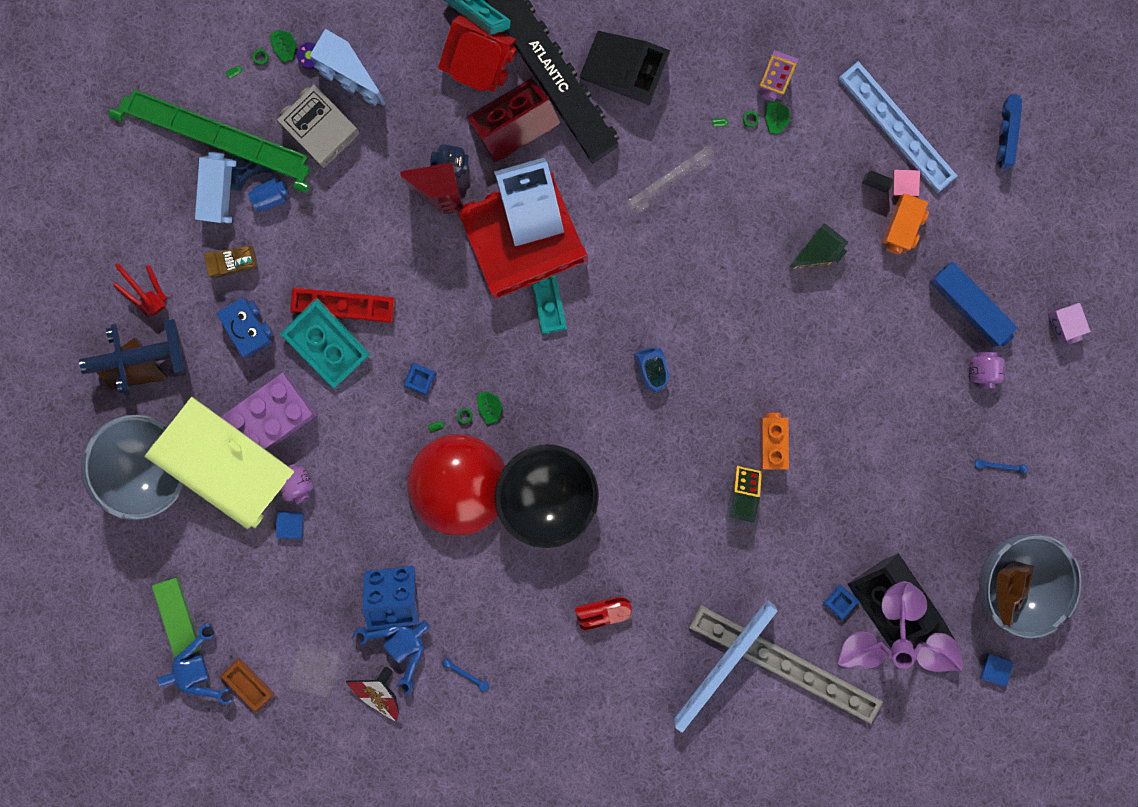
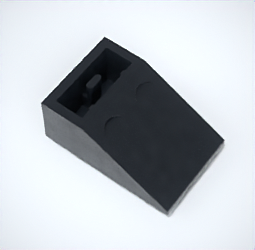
[579,31,670,106]

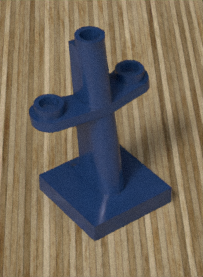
[79,319,186,395]

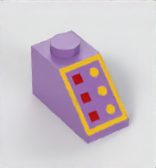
[757,50,798,101]

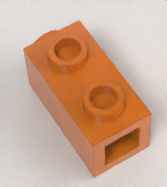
[881,193,929,255]
[759,413,789,469]

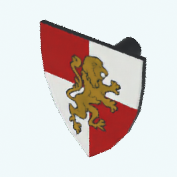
[346,667,399,721]

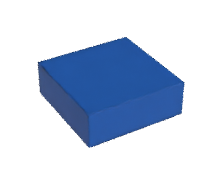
[403,363,437,396]
[276,512,304,539]
[823,584,860,621]
[980,653,1014,687]

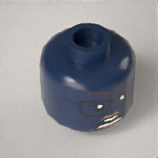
[430,144,468,179]

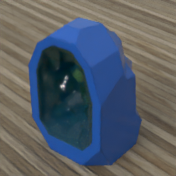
[633,347,669,392]

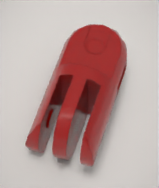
[575,596,632,631]

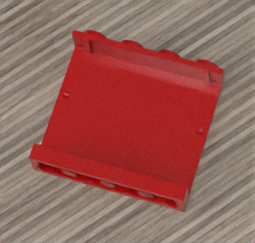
[457,172,588,300]

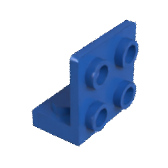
[362,566,419,630]

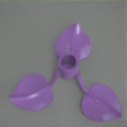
[838,581,963,672]

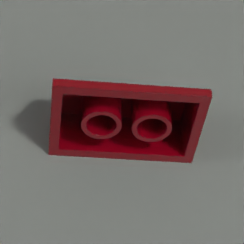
[467,78,561,162]
[400,162,463,214]

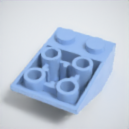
[310,29,385,106]
[494,158,564,246]

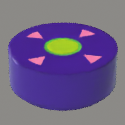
[297,42,316,70]

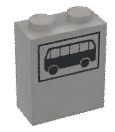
[277,85,360,168]

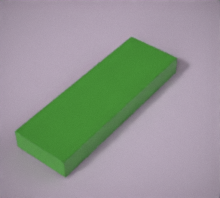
[152,577,201,658]

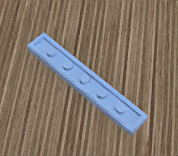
[838,61,957,193]
[674,600,777,733]

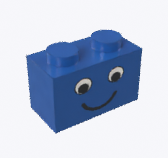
[216,297,274,358]

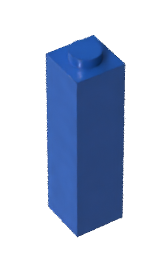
[929,262,1018,347]

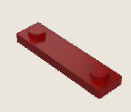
[290,287,395,324]

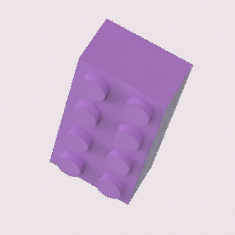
[221,373,317,451]

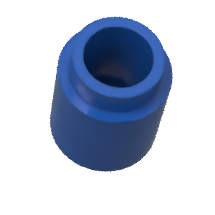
[248,178,289,211]

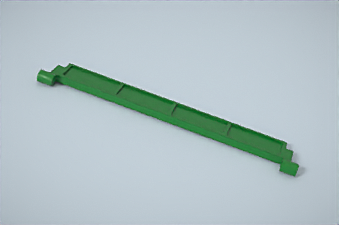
[109,90,310,193]

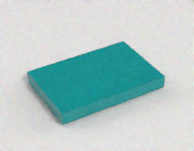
[280,298,371,389]

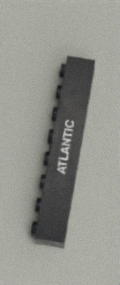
[484,0,619,164]

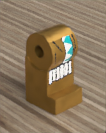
[204,246,258,279]

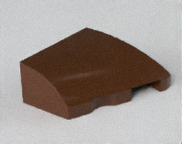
[97,338,167,389]
[996,561,1034,626]

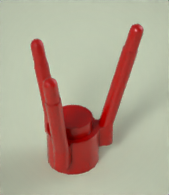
[113,263,167,318]

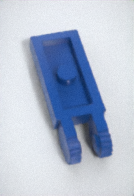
[997,94,1022,170]

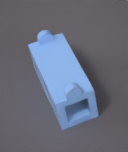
[195,152,236,223]

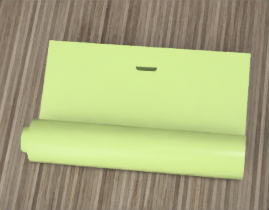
[144,397,294,529]

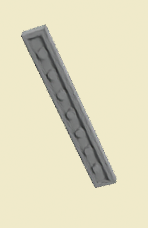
[689,605,883,724]

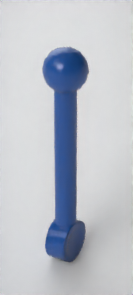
[975,459,1028,474]
[442,658,489,691]

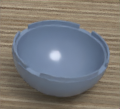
[81,415,183,520]
[979,533,1081,638]

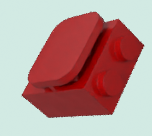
[438,15,517,92]

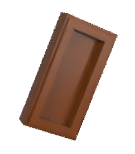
[220,658,275,713]

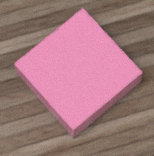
[892,170,920,197]

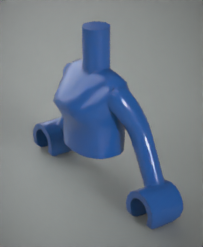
[352,620,430,695]
[157,624,234,704]

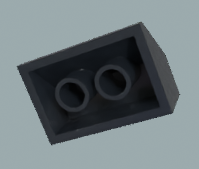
[848,553,942,648]

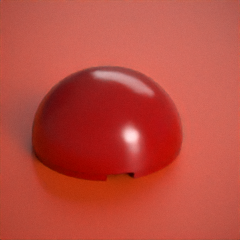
[407,434,505,536]

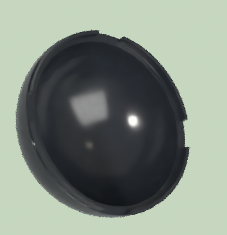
[495,444,599,548]

